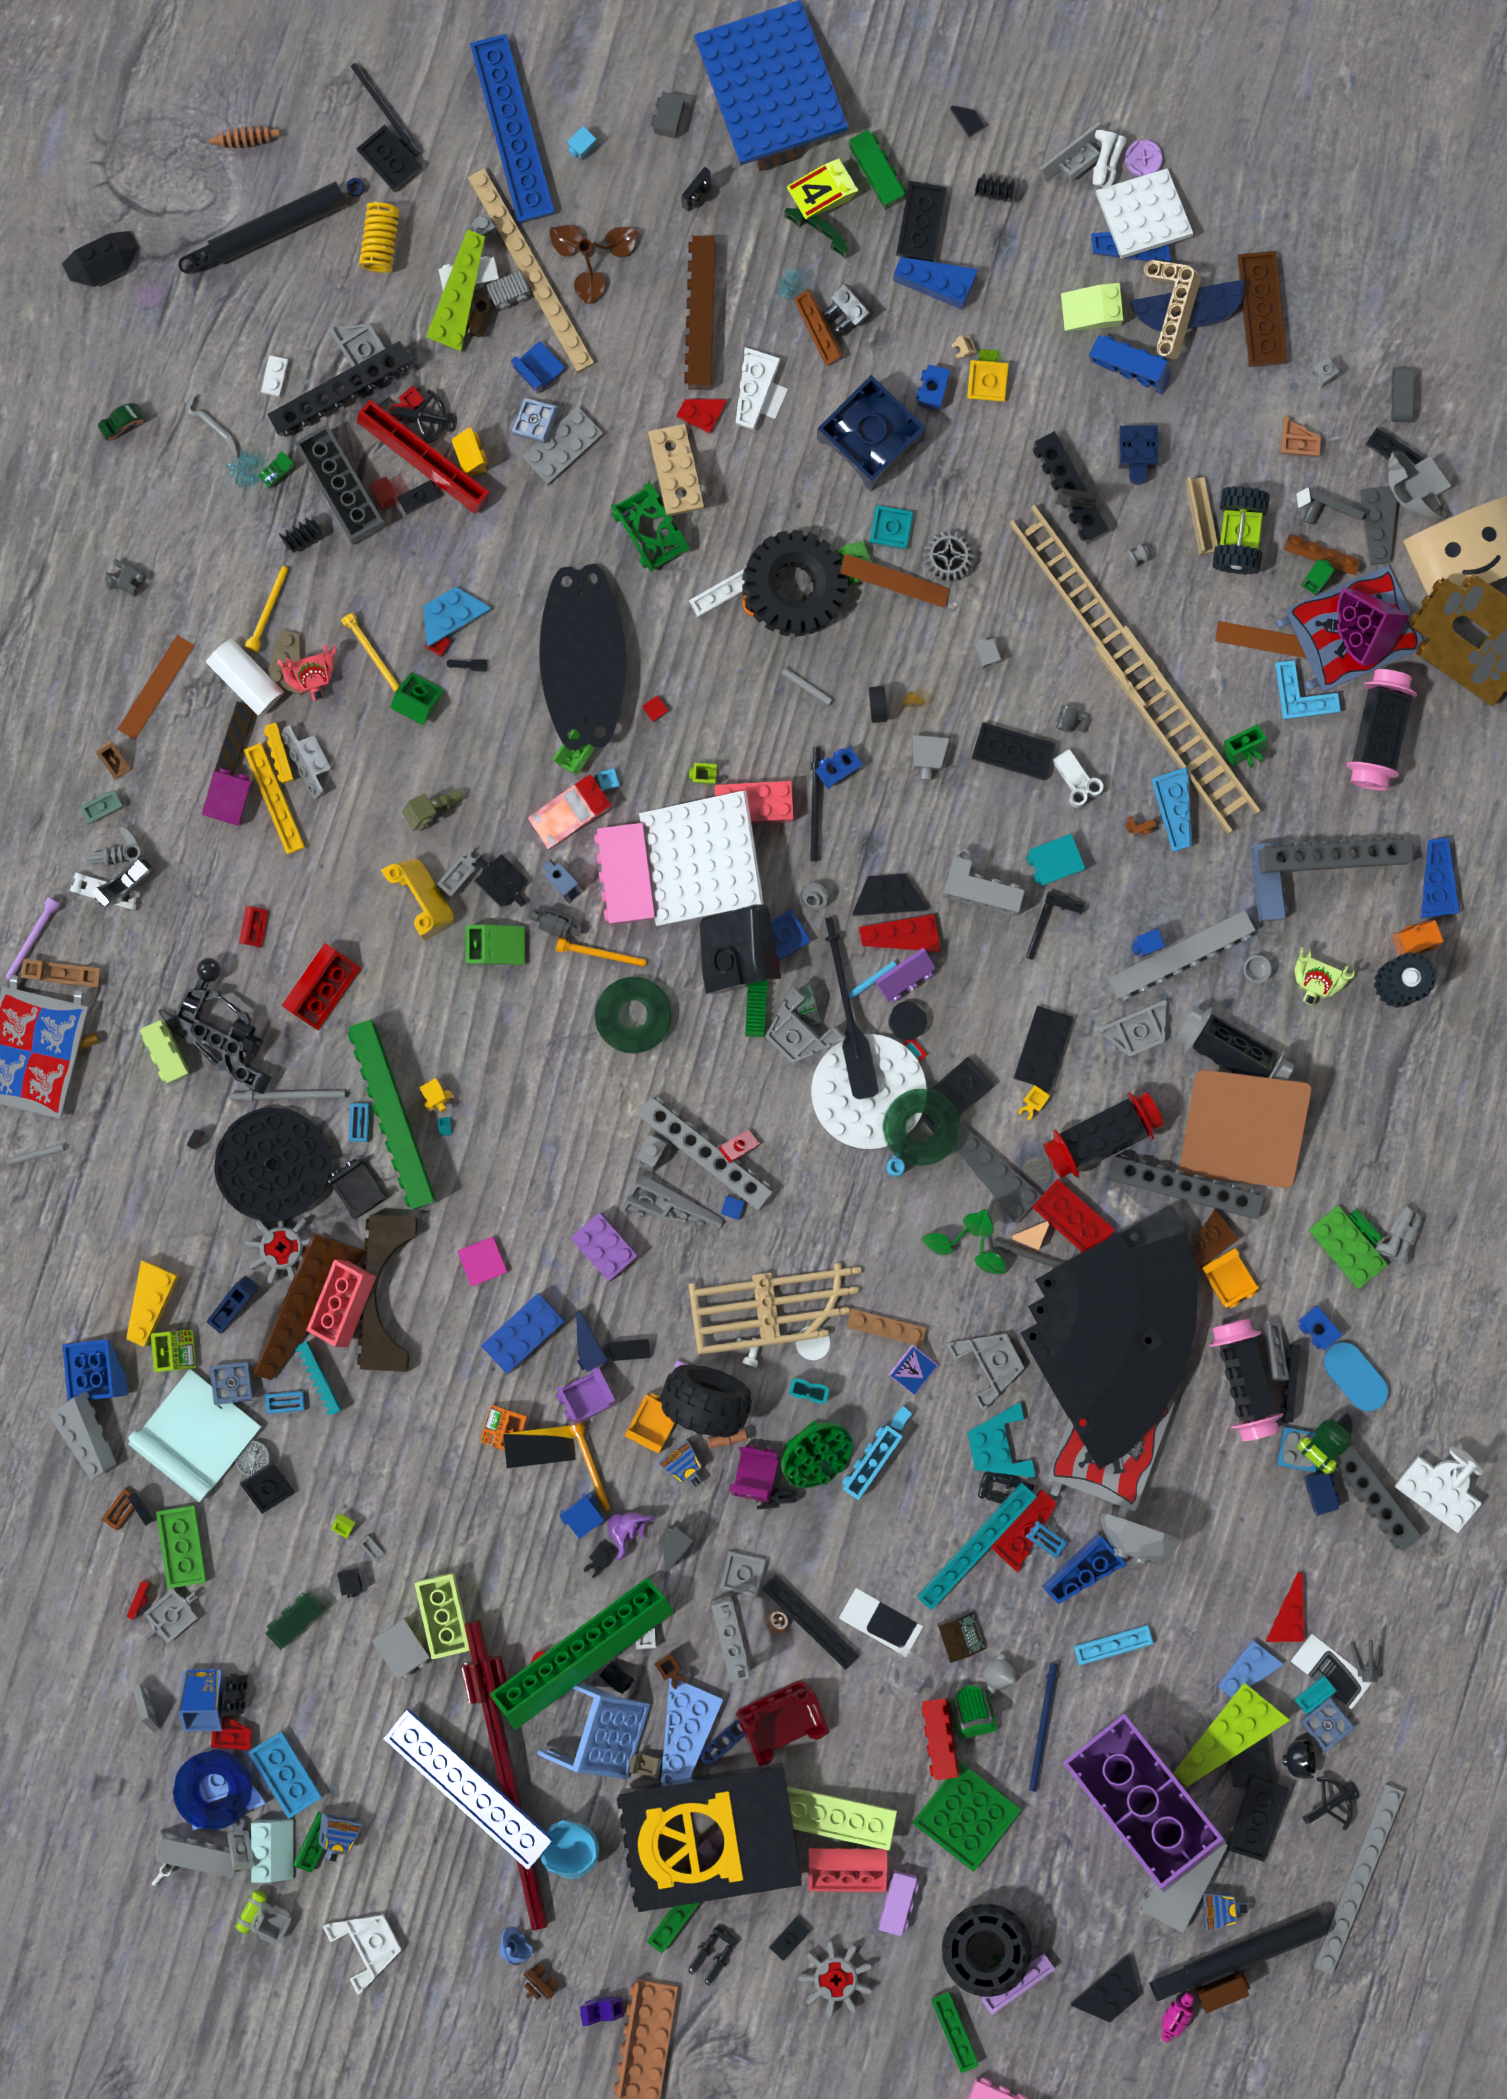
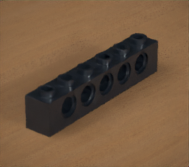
[1032,431,1109,545]

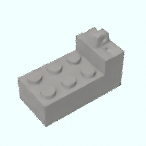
[942,849,1025,916]

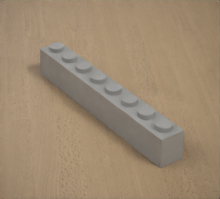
[1106,910,1256,1001]

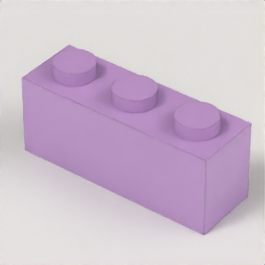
[878,1870,919,1936]

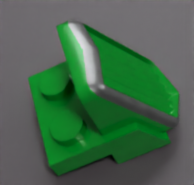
[950,1684,997,1740]

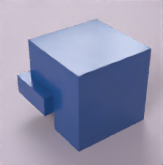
[559,1491,604,1539]

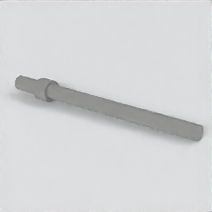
[229,1090,345,1102]

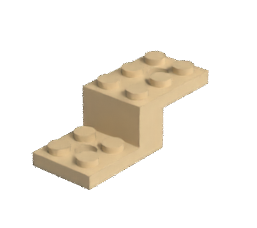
[648,424,704,517]

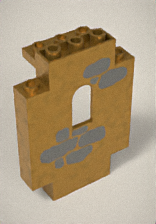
[1409,574,1507,707]

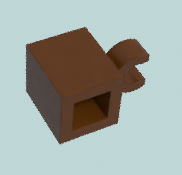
[654,1651,686,1689]

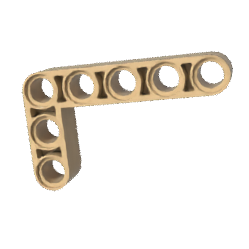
[1144,260,1201,361]

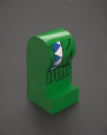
[258,451,296,488]

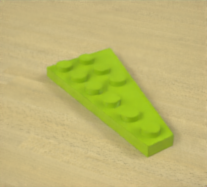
[1173,1683,1291,1787]

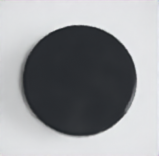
[888,1001,927,1040]

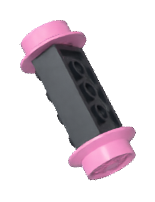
[1346,669,1417,791]
[1208,1318,1283,1442]

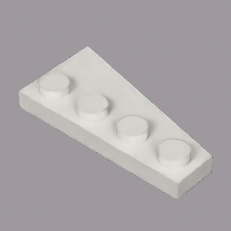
[736,347,781,430]

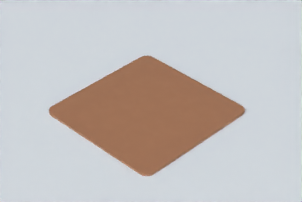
[1179,1070,1311,1188]

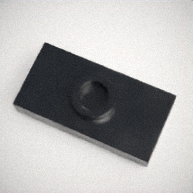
[397,480,440,515]
[769,1918,810,1961]

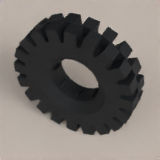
[742,530,848,637]

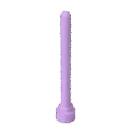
[6,897,61,980]

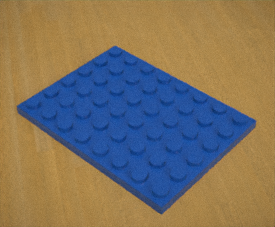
[694,0,848,166]

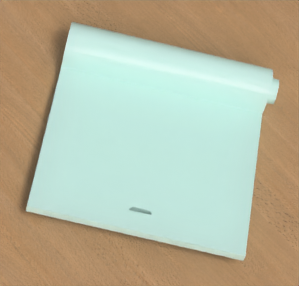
[128,1369,262,1503]

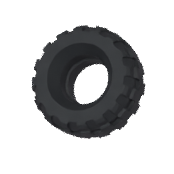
[660,1364,752,1438]
[942,1904,1032,1997]

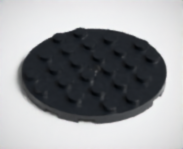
[214,1107,331,1222]

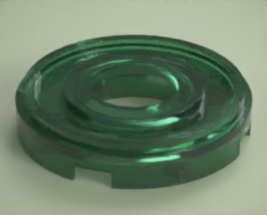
[595,977,672,1054]
[882,1089,960,1166]

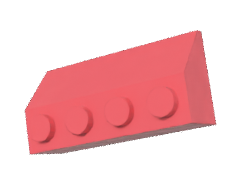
[808,1848,887,1892]

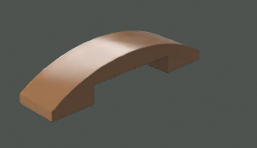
[21,959,100,987]

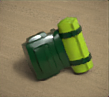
[1297,1418,1352,1475]

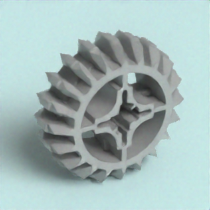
[923,530,974,582]

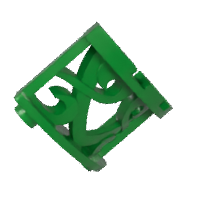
[611,482,690,572]

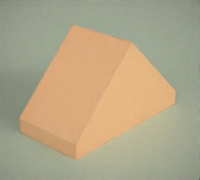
[1011,1221,1049,1250]

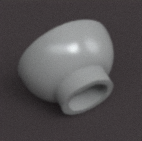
[1243,955,1271,983]

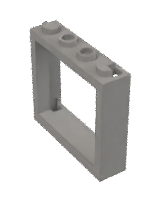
[711,1595,750,1683]

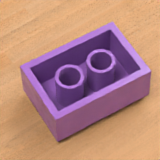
[570,1213,638,1282]

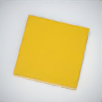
[967,360,1009,402]

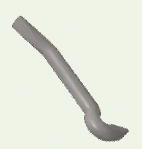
[186,395,239,458]

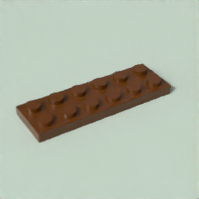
[1237,251,1287,367]

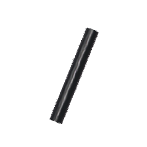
[1025,904,1052,960]

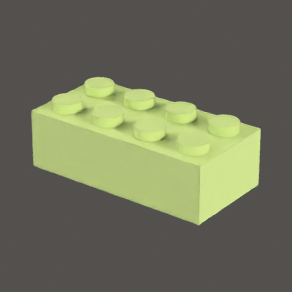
[414,1572,470,1659]

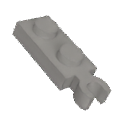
[436,848,480,897]
[227,1819,254,1870]

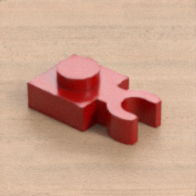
[391,385,426,419]

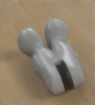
[1375,1206,1422,1266]

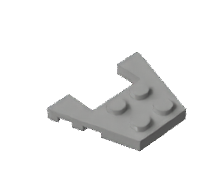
[765,985,846,1063]
[946,1334,1024,1411]

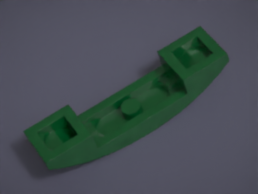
[784,208,849,259]

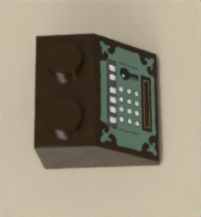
[937,1611,986,1663]

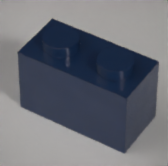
[1303,1471,1341,1516]

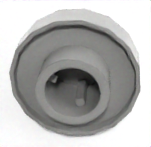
[800,883,829,910]

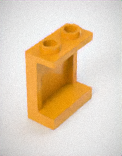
[1201,1248,1259,1309]
[625,1393,674,1454]

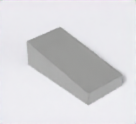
[359,1535,384,1561]

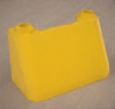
[381,859,454,940]

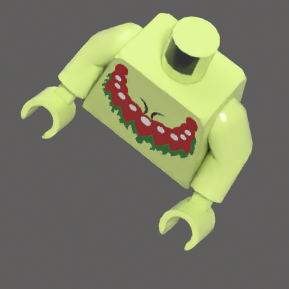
[1294,947,1356,1006]

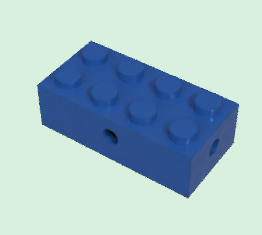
[481,1293,565,1374]

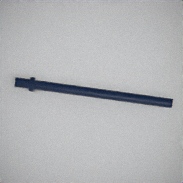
[1029,1663,1058,1792]

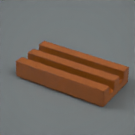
[101,1488,134,1531]

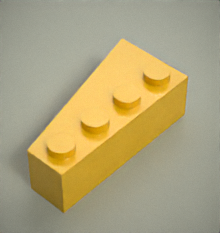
[126,1260,180,1347]

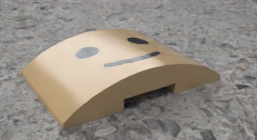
[1403,496,1507,595]

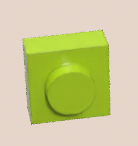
[331,1513,355,1539]

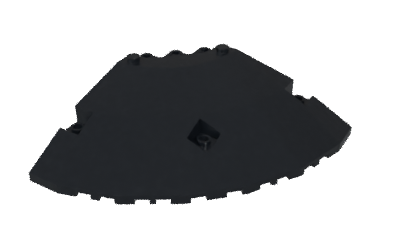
[1020,1206,1198,1470]

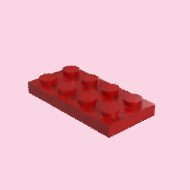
[1031,1179,1115,1253]

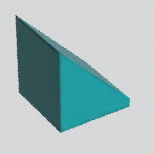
[438,1117,452,1136]

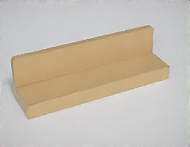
[1185,477,1218,556]

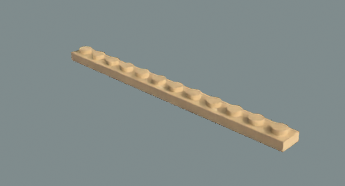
[468,169,594,373]

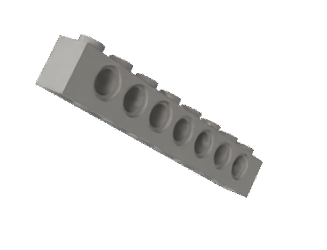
[637,1097,772,1210]

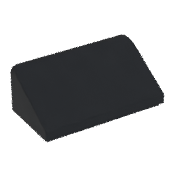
[610,1339,650,1361]

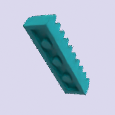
[295,1341,342,1415]

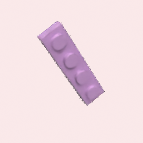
[980,1952,1055,2015]

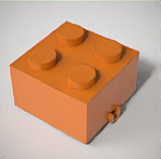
[1391,920,1443,956]

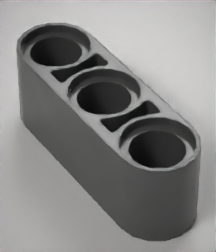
[1391,367,1414,423]

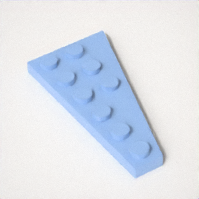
[661,1678,723,1782]

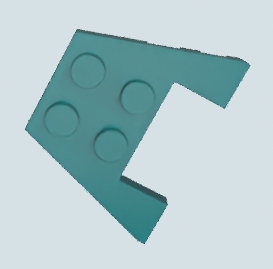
[967,1403,1036,1478]

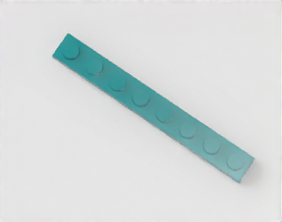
[917,1482,1037,1611]

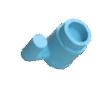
[886,1144,905,1177]

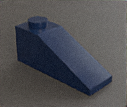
[206,1275,260,1334]
[576,1310,608,1372]

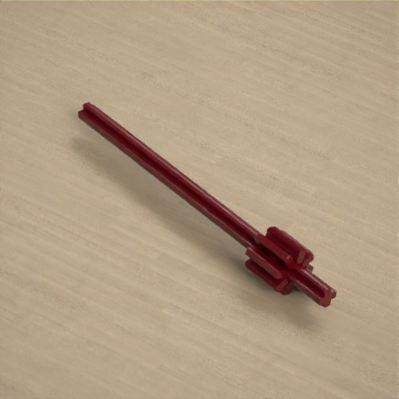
[461,1620,548,1930]

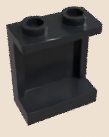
[328,1158,387,1219]

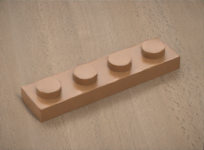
[847,1309,926,1346]

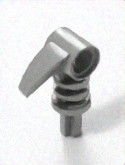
[86,827,144,866]

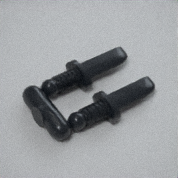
[978,1472,1035,1504]
[688,1926,738,1986]

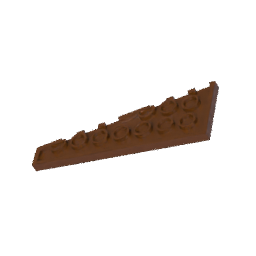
[253,1232,365,1380]

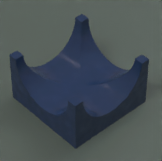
[817,375,926,492]

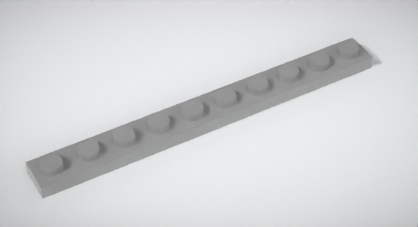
[1313,1784,1404,1975]

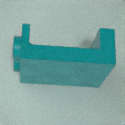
[1026,834,1085,887]

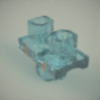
[777,268,800,299]
[225,450,258,488]

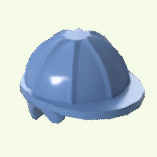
[499,1926,533,1966]

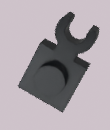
[584,1542,616,1578]

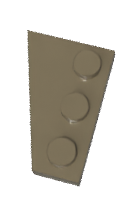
[267,630,301,695]

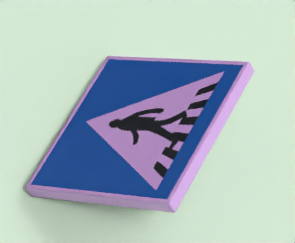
[888,1345,938,1396]

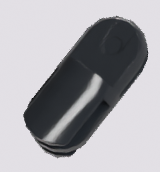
[756,1488,798,1510]

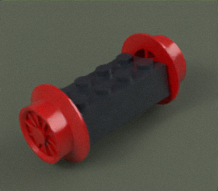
[1043,1092,1164,1178]

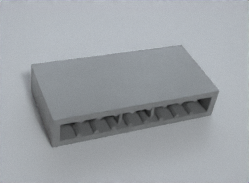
[1139,1843,1228,1933]

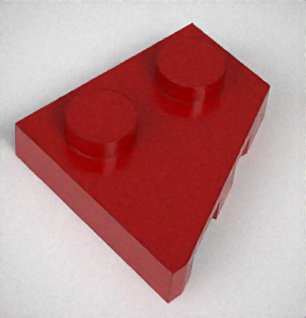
[676,399,727,434]
[211,1716,252,1750]

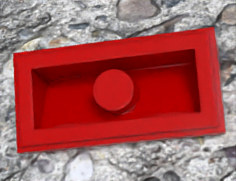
[239,906,269,948]

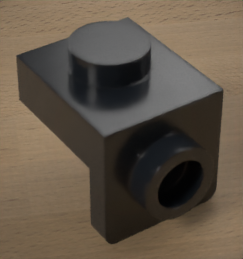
[599,1661,634,1694]

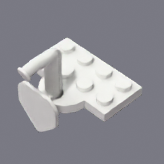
[1395,1446,1483,1533]

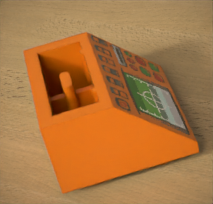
[480,1404,528,1451]

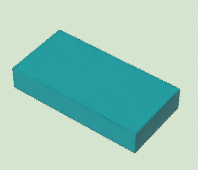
[1294,1675,1337,1715]

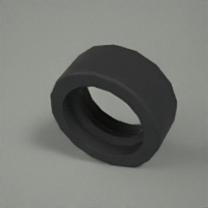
[869,686,887,723]

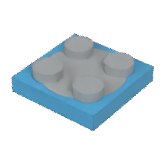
[1277,1427,1317,1472]

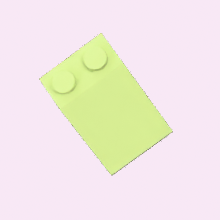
[1061,283,1123,331]

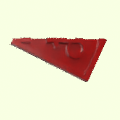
[1266,1572,1304,1642]

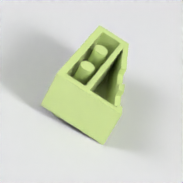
[140,1020,191,1084]

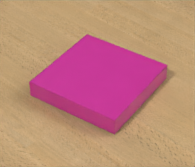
[457,1237,507,1287]

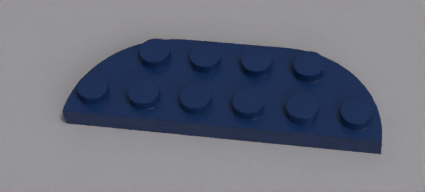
[1131,279,1244,332]

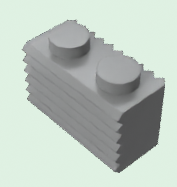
[486,270,531,310]

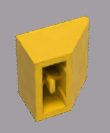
[451,427,488,477]

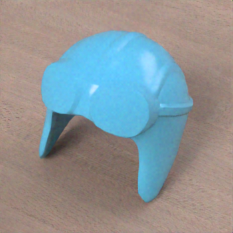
[541,1820,599,1879]

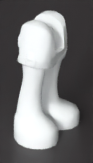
[1093,130,1127,188]

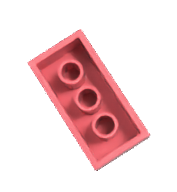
[715,781,793,824]
[306,1260,376,1347]

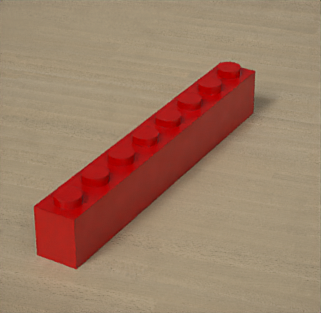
[357,400,489,515]

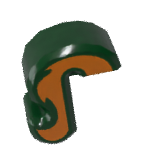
[98,403,146,441]

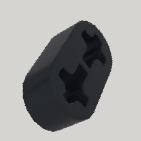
[127,1492,154,1526]

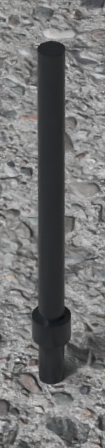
[351,63,421,157]
[810,747,821,862]

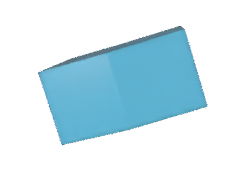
[890,1406,912,1431]

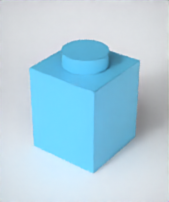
[567,126,597,161]

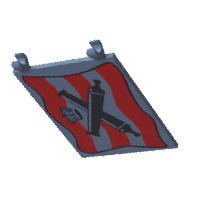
[1276,565,1423,692]

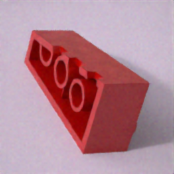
[922,1698,959,1780]

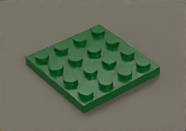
[912,1761,1021,1872]

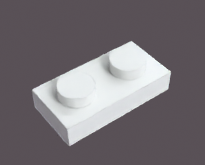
[261,355,289,397]

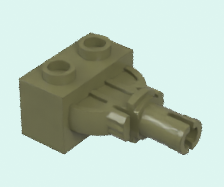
[402,789,464,831]

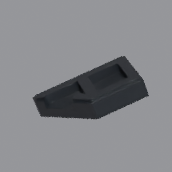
[950,105,985,137]

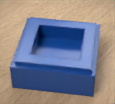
[720,1196,745,1220]

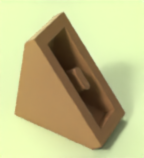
[95,741,131,779]

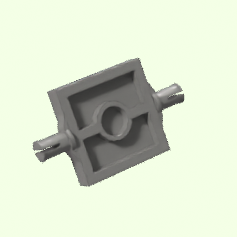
[143,1588,199,1643]

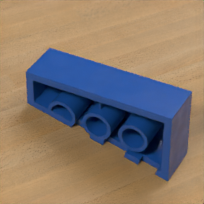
[893,257,978,310]
[1089,335,1172,395]
[1041,1533,1127,1604]

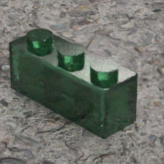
[265,1591,325,1650]

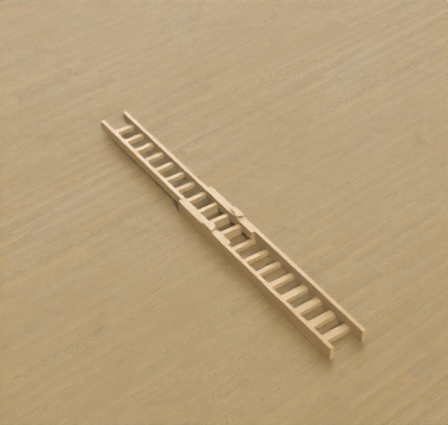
[1009,505,1260,834]

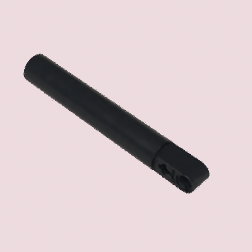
[178,181,347,274]
[1149,1910,1329,2002]

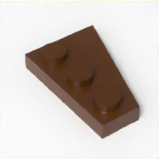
[1190,1209,1238,1271]

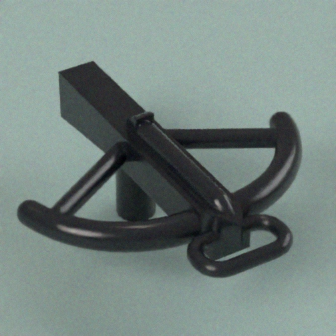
[393,389,456,444]
[1302,1776,1359,1830]

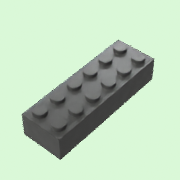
[294,424,386,545]

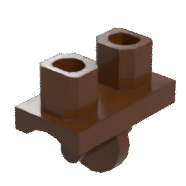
[523,1964,559,2000]

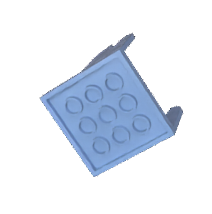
[537,1682,650,1779]

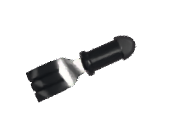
[446,659,487,672]

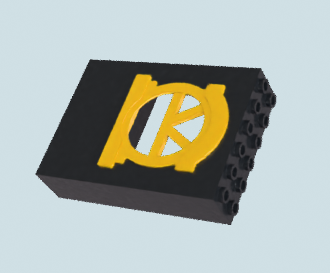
[617,1762,802,1912]

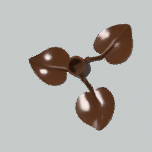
[550,225,638,304]

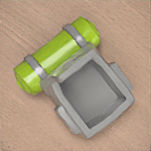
[235,1890,291,1944]

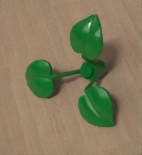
[921,1209,1007,1274]

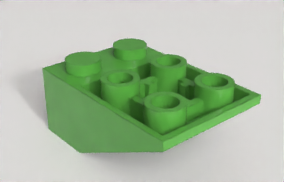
[466,925,525,965]

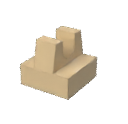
[951,335,977,359]

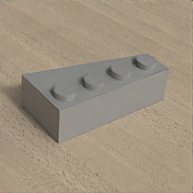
[49,1391,116,1480]
[154,1830,235,1878]

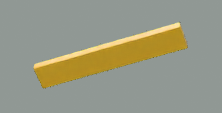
[244,743,305,855]

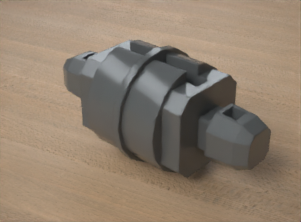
[529,907,582,938]

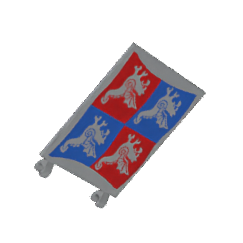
[0,975,89,1119]

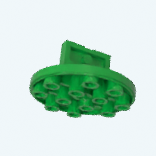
[781,1420,853,1488]

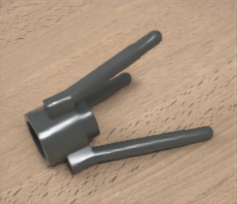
[1350,1639,1382,1682]

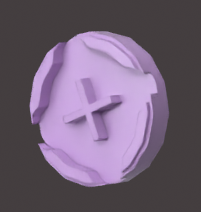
[1125,140,1162,177]

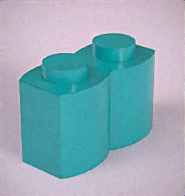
[789,1378,830,1404]

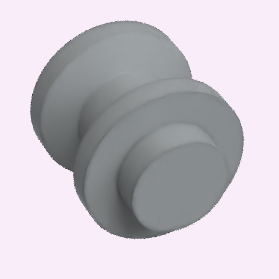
[1126,544,1150,568]

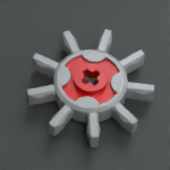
[245,1218,310,1285]
[799,1940,872,2017]

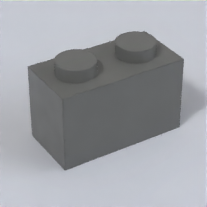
[651,91,685,139]

